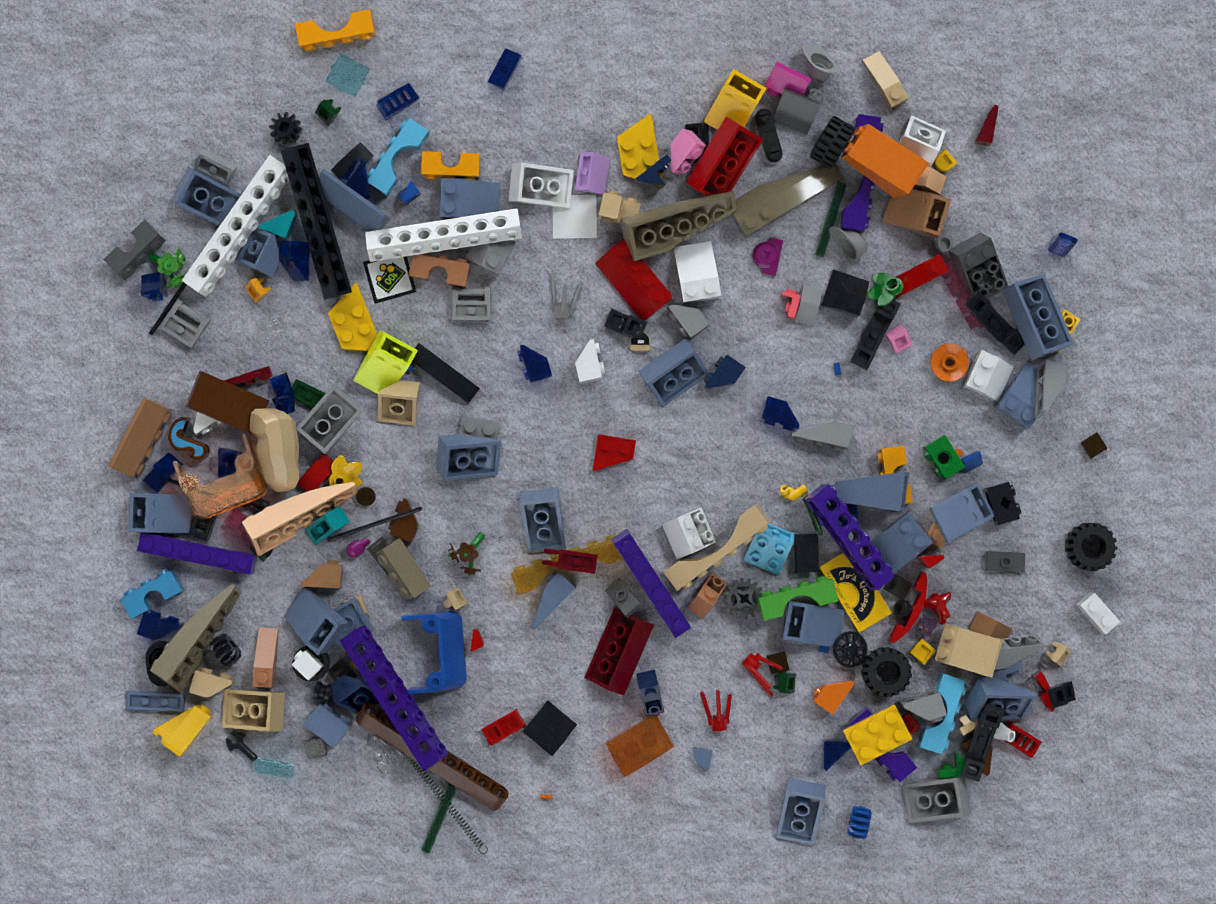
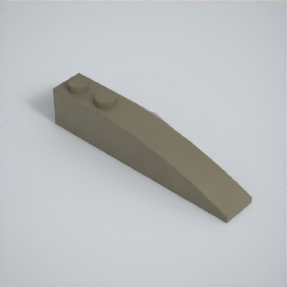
[731,165,843,239]
[620,191,737,261]
[150,584,241,693]

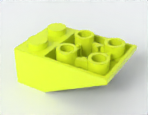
[353,330,418,394]

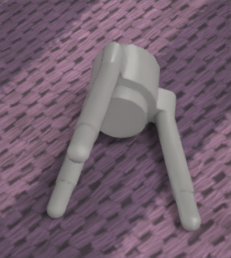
[550,273,583,319]

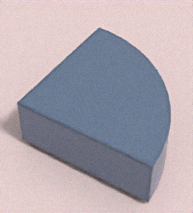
[693,747,712,770]

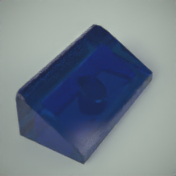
[488,48,522,91]

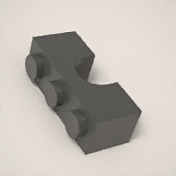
[103,219,166,280]

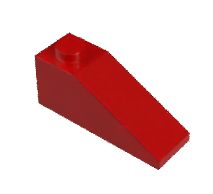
[892,254,949,298]

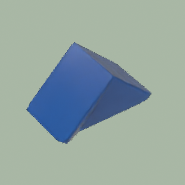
[398,180,421,205]

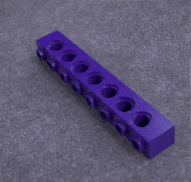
[340,625,449,771]

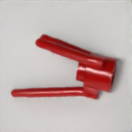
[742,653,783,696]
[700,690,732,731]

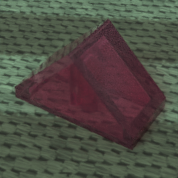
[223,507,250,542]

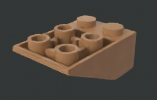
[882,189,951,239]

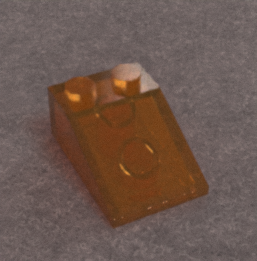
[605,714,674,777]

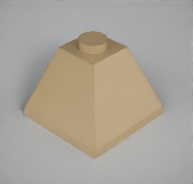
[378,380,420,426]

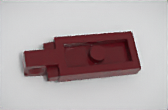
[223,366,273,386]

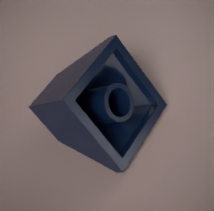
[331,675,379,714]

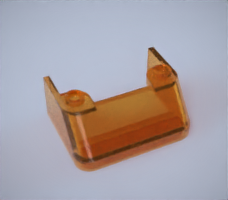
[173,434,267,519]

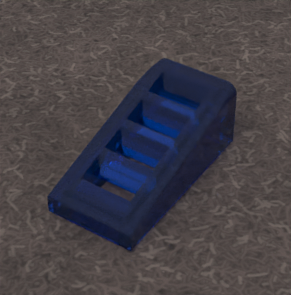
[376,83,419,121]
[1048,232,1078,257]

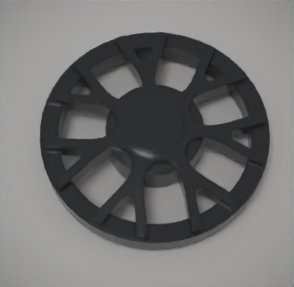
[833,631,867,668]

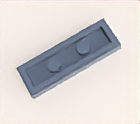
[126,690,185,713]

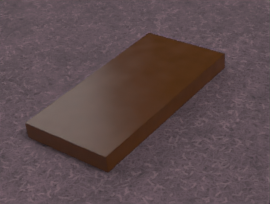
[185,371,269,436]

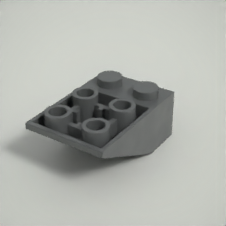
[948,233,1009,299]

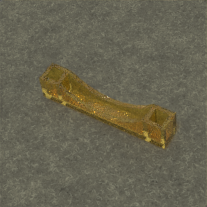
[511,534,623,595]

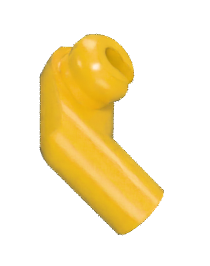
[779,484,808,501]

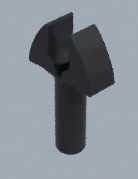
[226,732,258,762]

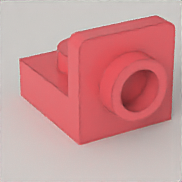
[781,289,801,320]

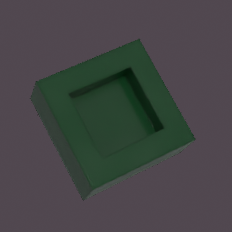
[315,99,341,126]
[773,673,796,693]

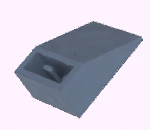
[929,482,995,543]
[129,493,192,533]
[284,587,349,655]
[781,600,845,648]

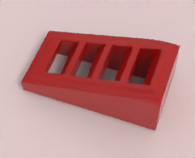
[1003,721,1042,758]

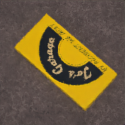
[819,553,892,633]

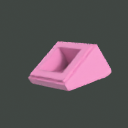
[885,325,912,354]

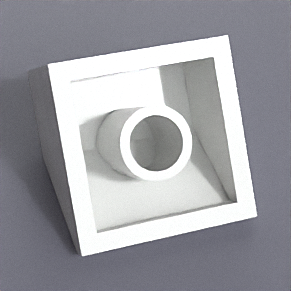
[899,115,946,168]
[963,350,1013,402]

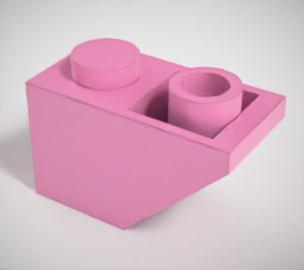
[671,129,706,175]

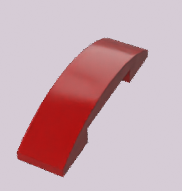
[888,571,927,643]

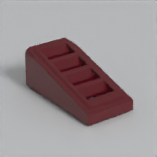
[975,105,999,146]

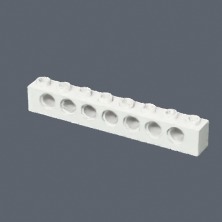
[182,155,289,297]
[365,209,522,262]

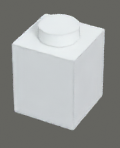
[292,649,324,681]

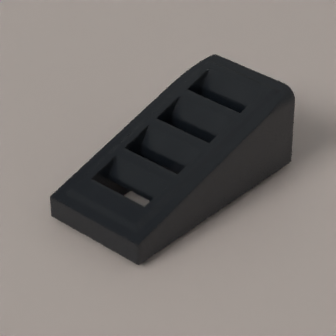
[189,497,222,541]

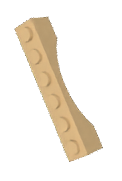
[663,503,771,591]

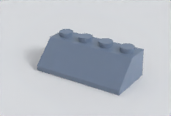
[319,169,390,233]
[1003,274,1074,361]

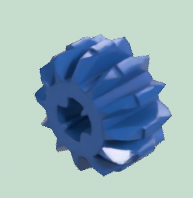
[847,806,872,839]

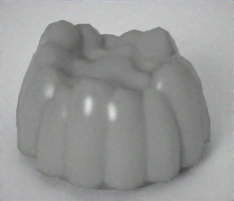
[805,88,823,104]
[935,235,953,253]

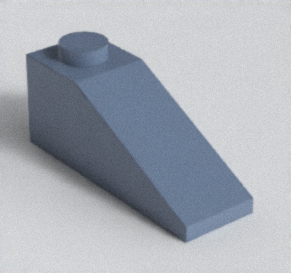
[532,571,576,629]

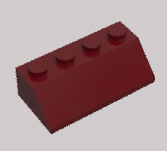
[584,607,654,696]

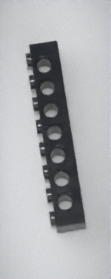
[281,143,352,300]

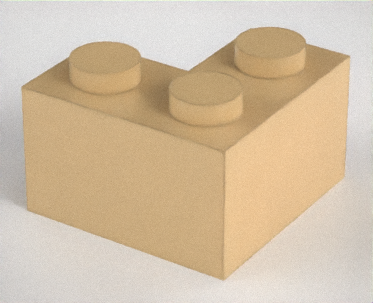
[598,191,641,225]

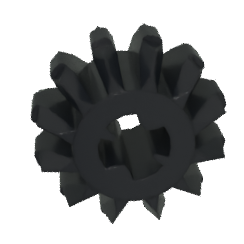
[269,112,302,145]
[209,633,241,667]

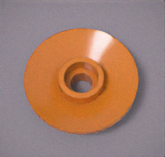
[930,343,969,382]

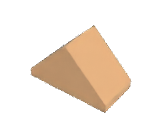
[914,167,947,195]

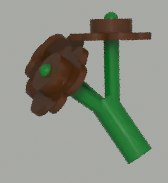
[448,532,485,576]

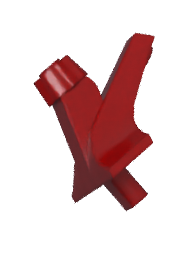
[924,592,951,625]

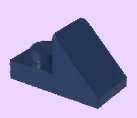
[636,154,671,186]

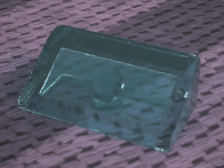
[254,757,295,779]

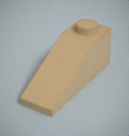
[862,51,909,111]

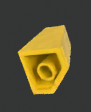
[152,704,214,757]

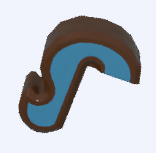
[168,417,210,460]

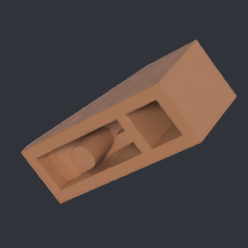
[252,627,279,688]

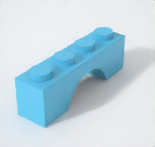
[367,118,430,197]
[918,672,967,754]

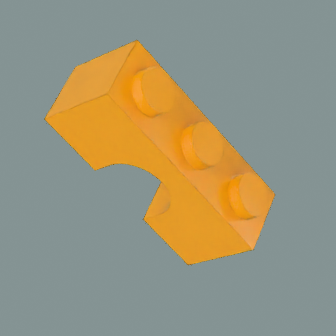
[421,151,481,181]
[877,446,913,504]

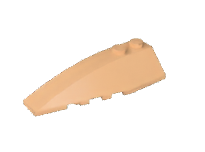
[242,482,357,556]

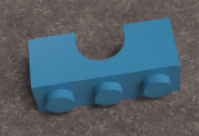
[120,569,185,619]

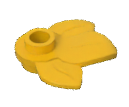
[329,454,363,488]

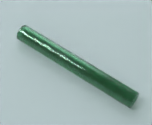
[815,182,847,257]
[421,783,457,854]

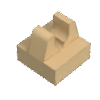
[442,587,468,610]
[1046,642,1072,667]
[959,714,977,739]

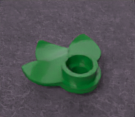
[866,273,903,306]

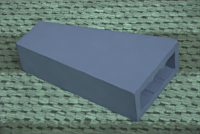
[832,472,909,511]

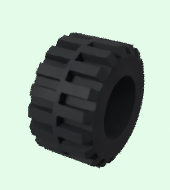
[810,116,855,169]
[1065,523,1118,571]
[861,647,912,697]

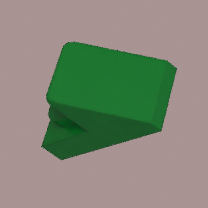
[936,752,964,778]

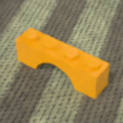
[295,9,376,51]

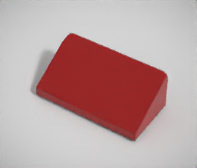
[916,554,945,568]

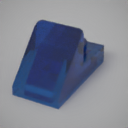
[143,452,184,493]

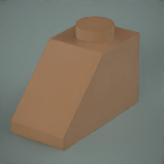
[301,560,343,588]

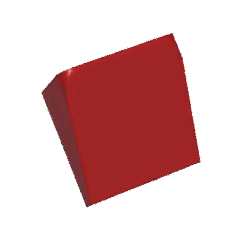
[470,628,485,652]

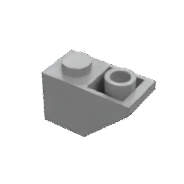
[667,304,709,339]

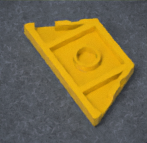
[617,114,664,187]
[328,283,378,351]

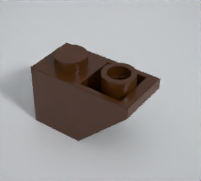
[388,498,420,542]

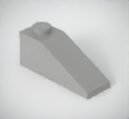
[1035,360,1068,419]

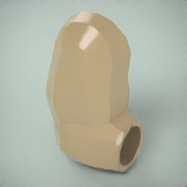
[250,408,299,492]

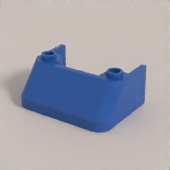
[401,611,467,694]

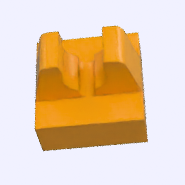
[245,277,271,303]

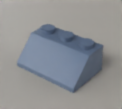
[638,339,709,407]

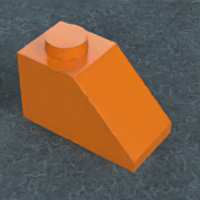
[812,680,855,715]

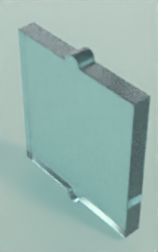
[326,53,370,97]

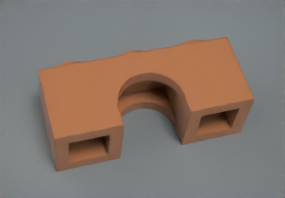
[409,253,471,288]

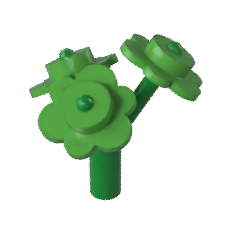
[149,248,186,288]

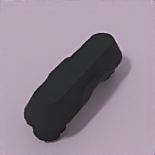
[755,109,783,162]

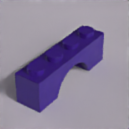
[848,707,917,782]

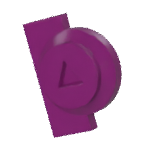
[752,238,783,276]

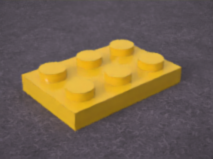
[842,704,912,765]

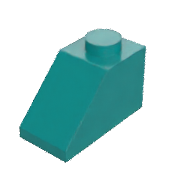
[305,506,350,545]

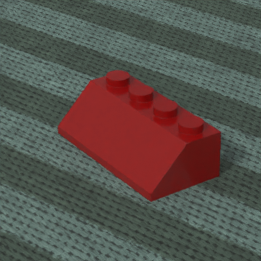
[686,116,763,196]
[595,238,673,321]

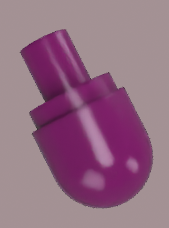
[346,536,371,558]

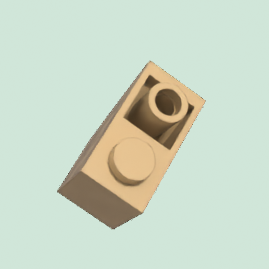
[189,667,236,698]

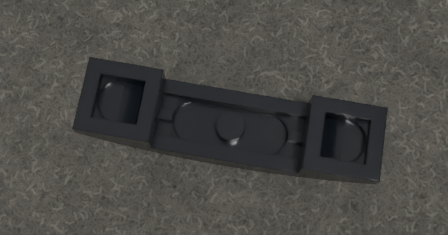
[964,291,1025,355]
[850,300,901,371]
[412,343,480,404]
[960,703,1005,782]

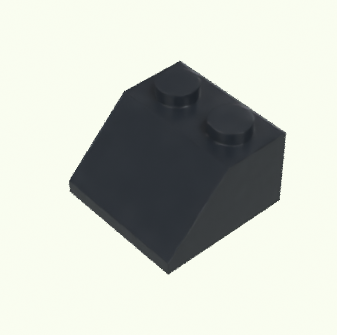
[522,700,577,756]

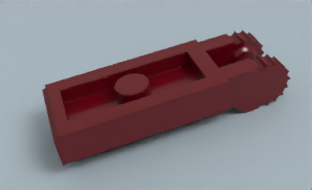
[542,548,598,574]

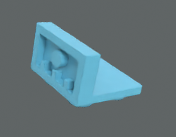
[744,523,794,575]

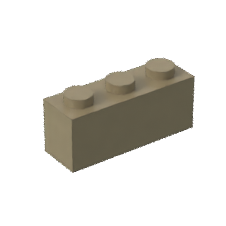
[375,538,431,601]

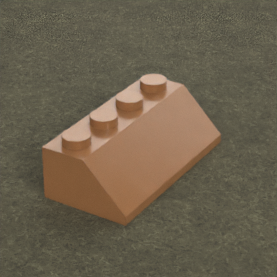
[108,397,172,477]

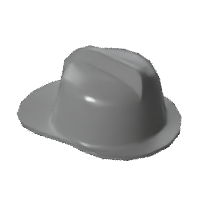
[802,43,838,83]
[829,226,868,265]

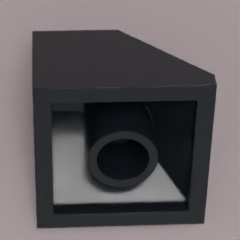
[821,269,870,318]

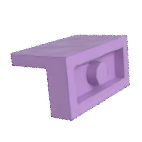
[575,152,610,195]

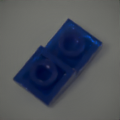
[269,372,295,414]

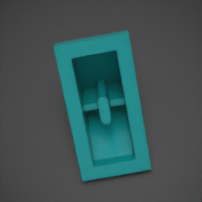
[259,209,298,240]

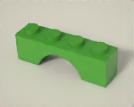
[756,576,838,621]

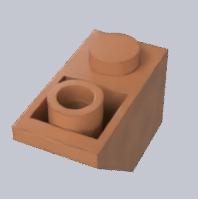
[688,573,727,619]

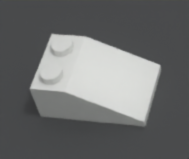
[508,162,573,208]
[673,241,722,304]

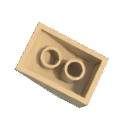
[935,623,1003,678]
[222,689,285,732]

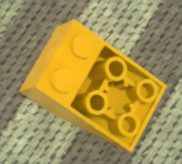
[703,69,767,130]

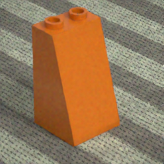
[841,124,929,198]

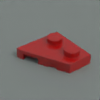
[592,434,636,471]

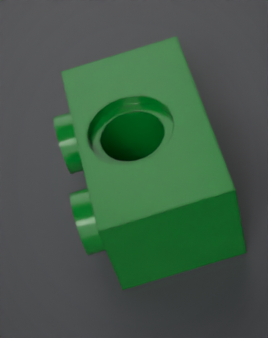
[923,435,965,480]

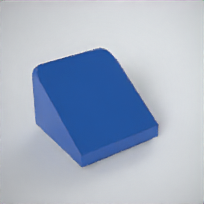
[961,451,983,472]

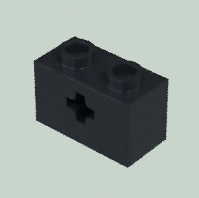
[984,482,1021,525]

